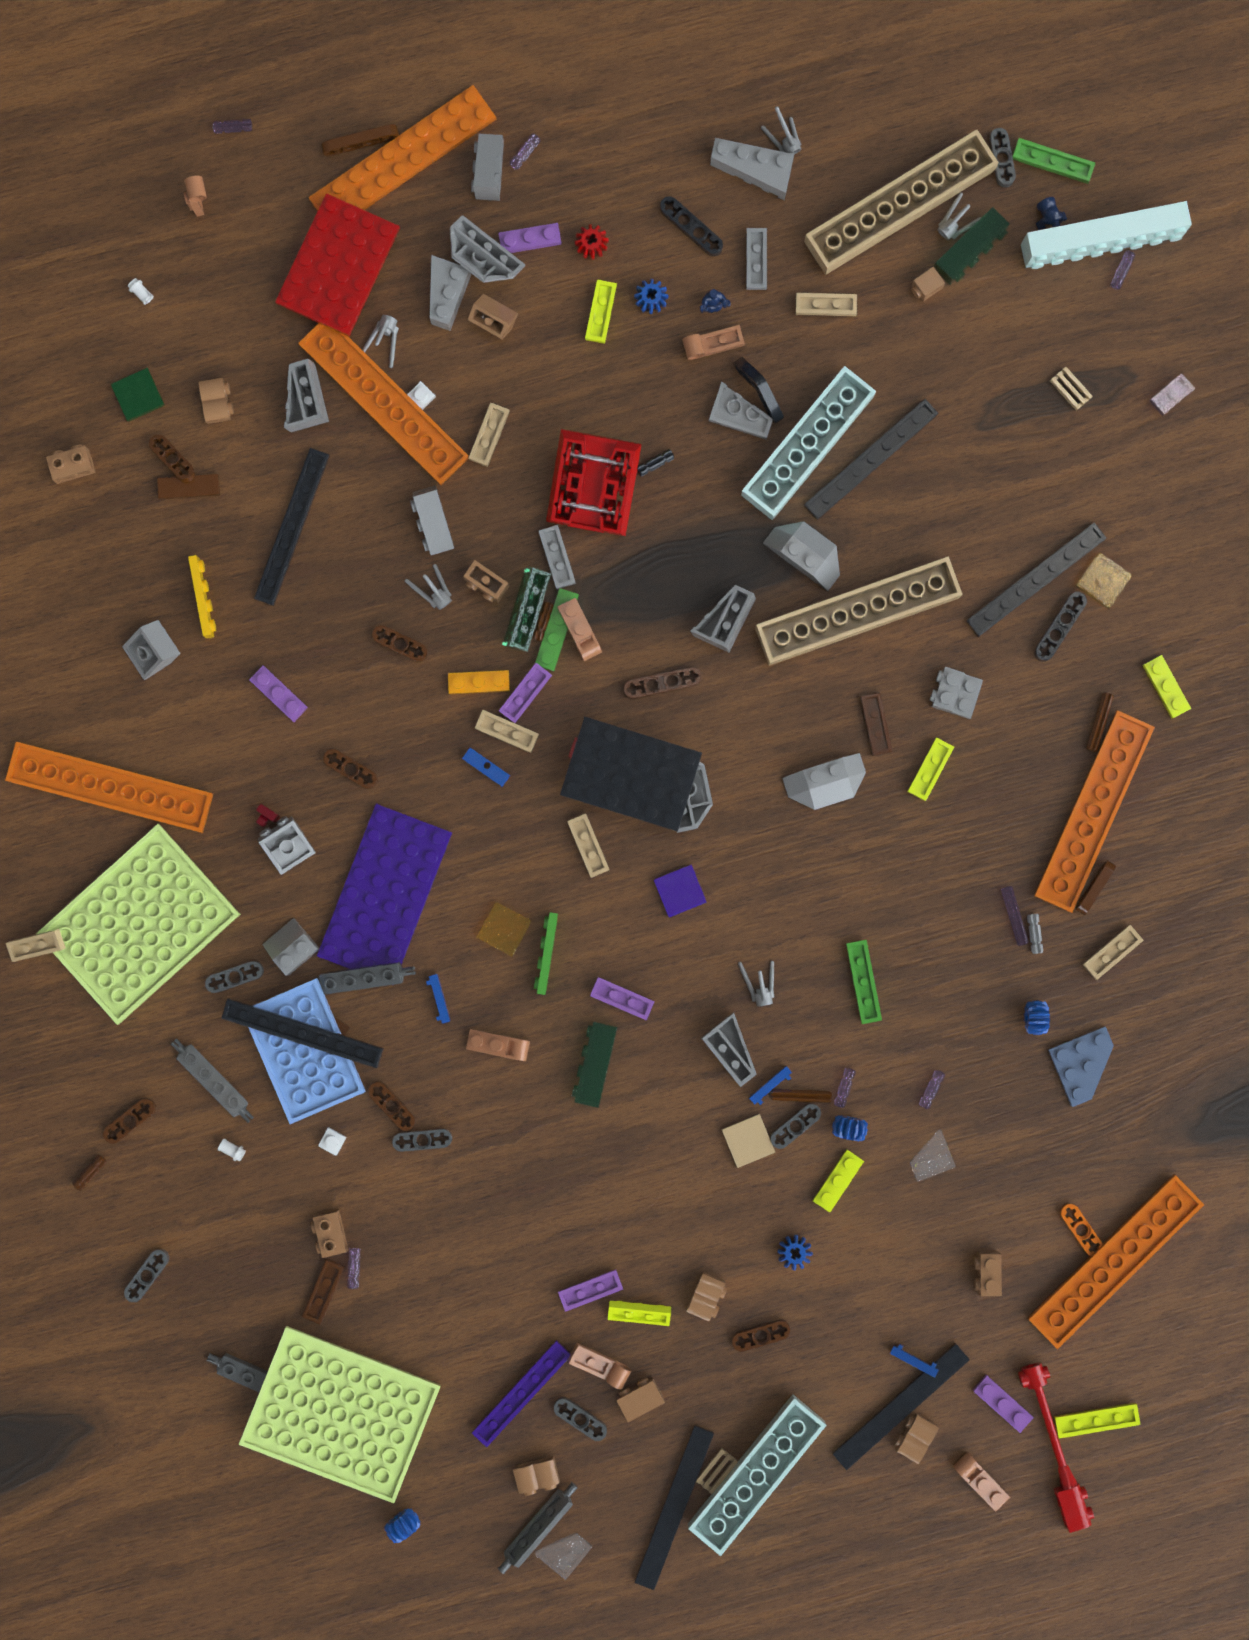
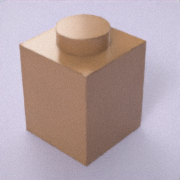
[911,267,945,302]

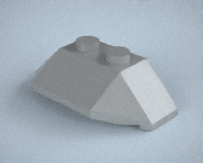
[450,215,525,283]
[763,522,840,592]
[782,753,866,810]
[677,762,713,833]

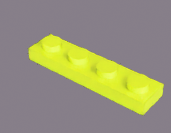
[1054,1403,1141,1438]

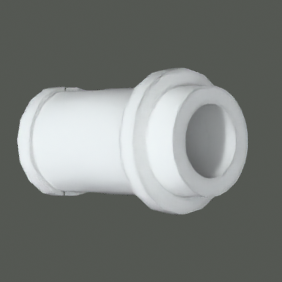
[128,278,154,305]
[218,1139,246,1161]

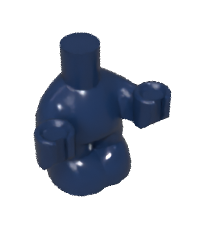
[1036,197,1067,230]
[700,289,731,313]

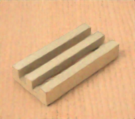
[1050,367,1093,411]
[696,1448,738,1494]

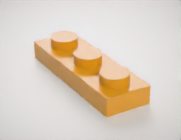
[448,670,510,694]

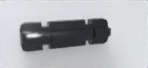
[637,449,674,476]

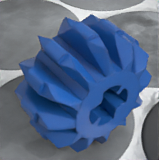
[634,279,669,314]
[1024,1000,1050,1035]
[832,1115,868,1142]
[777,1234,813,1270]
[384,1508,420,1543]

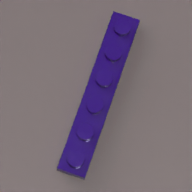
[472,1340,571,1447]

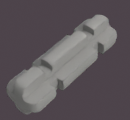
[1027,914,1043,954]

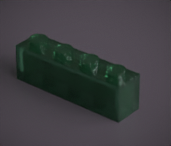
[934,207,1010,285]
[502,567,551,652]
[572,1021,617,1108]

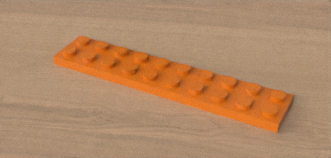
[308,85,497,211]
[298,323,469,486]
[1034,710,1155,913]
[5,742,213,833]
[1027,1174,1204,1350]

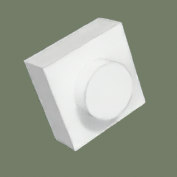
[407,381,436,410]
[318,1128,347,1156]

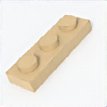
[796,293,857,316]
[468,403,510,467]
[475,710,539,753]
[567,814,609,878]
[1082,925,1144,980]
[6,929,65,962]

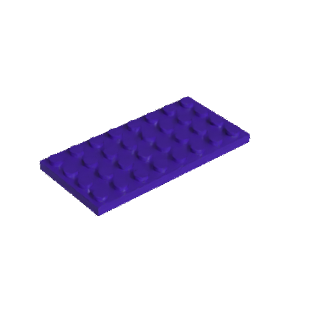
[317,804,452,969]

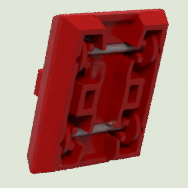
[546,429,642,536]

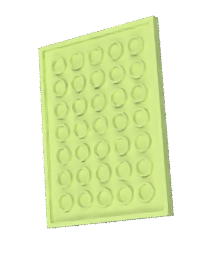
[36,824,241,1025]
[239,1326,441,1503]

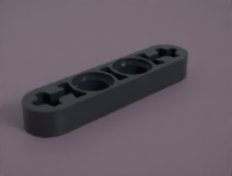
[660,196,723,257]
[1034,592,1087,662]

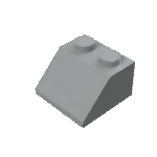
[122,620,180,680]
[262,918,320,976]

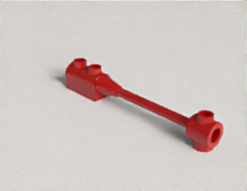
[1018,1362,1095,1533]

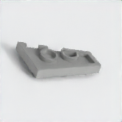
[709,382,773,440]

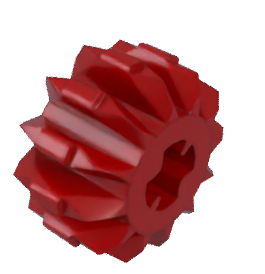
[575,224,609,260]

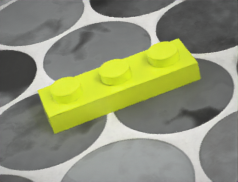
[585,280,617,344]
[1142,655,1191,719]
[907,737,954,801]
[812,1149,864,1212]
[608,1301,671,1326]

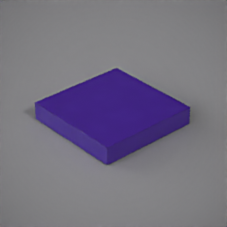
[654,865,707,918]

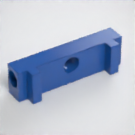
[462,748,510,787]
[426,974,451,1024]
[749,1066,792,1105]
[890,1344,939,1378]

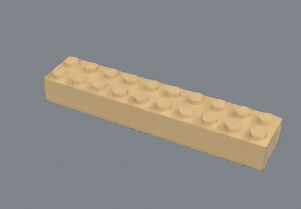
[804,130,999,275]
[755,556,963,666]

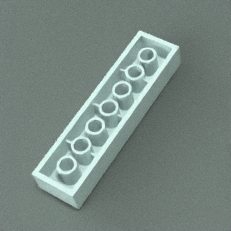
[1021,201,1192,269]
[741,366,876,520]
[688,1394,827,1556]

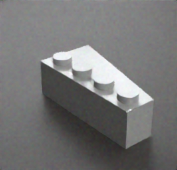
[710,138,794,201]

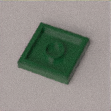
[111,368,165,422]

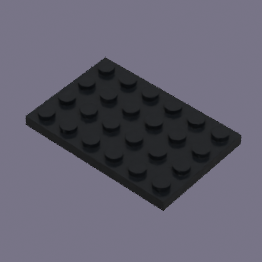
[560,716,702,832]

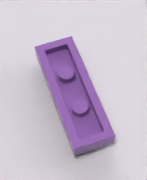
[499,223,561,253]
[499,663,552,723]
[249,666,308,722]
[590,977,655,1020]
[558,1269,623,1312]
[973,1375,1034,1433]

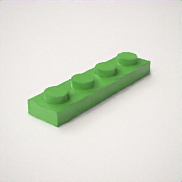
[1012,138,1095,184]
[535,588,579,672]
[534,912,558,995]
[846,940,882,1024]

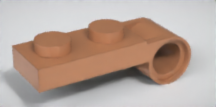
[184,176,207,217]
[682,325,745,360]
[557,598,602,661]
[466,1029,530,1061]
[567,1343,632,1390]
[953,1452,1011,1512]

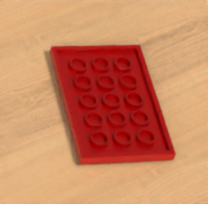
[275,193,400,337]

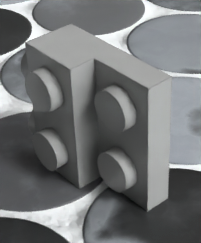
[930,667,983,719]
[258,816,315,875]

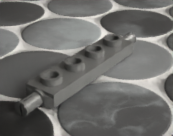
[308,962,416,995]
[171,1039,254,1123]
[206,1353,268,1392]
[498,1482,578,1574]

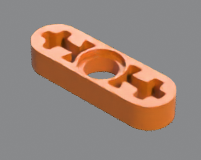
[1060,1203,1103,1256]

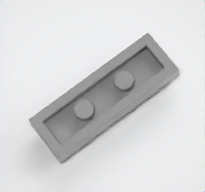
[746,228,767,290]
[539,525,576,590]

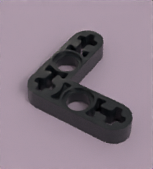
[733,357,784,424]

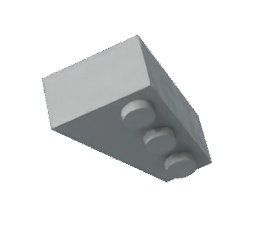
[471,134,504,201]
[430,255,471,331]
[284,359,329,432]
[410,485,454,555]
[690,585,756,652]
[701,1012,756,1087]

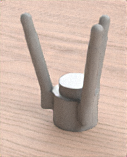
[761,106,801,155]
[937,192,982,240]
[362,315,399,368]
[405,564,452,610]
[738,961,775,1006]

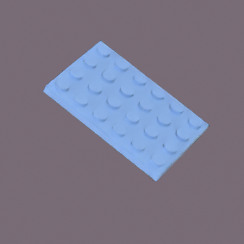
[248,978,366,1124]

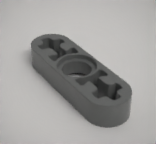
[989,128,1016,188]
[205,961,264,993]
[770,1104,821,1149]
[392,1129,453,1152]
[124,1249,169,1302]
[554,1397,607,1441]

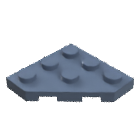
[1048,1026,1114,1107]

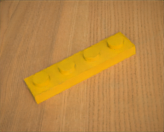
[188,555,216,639]

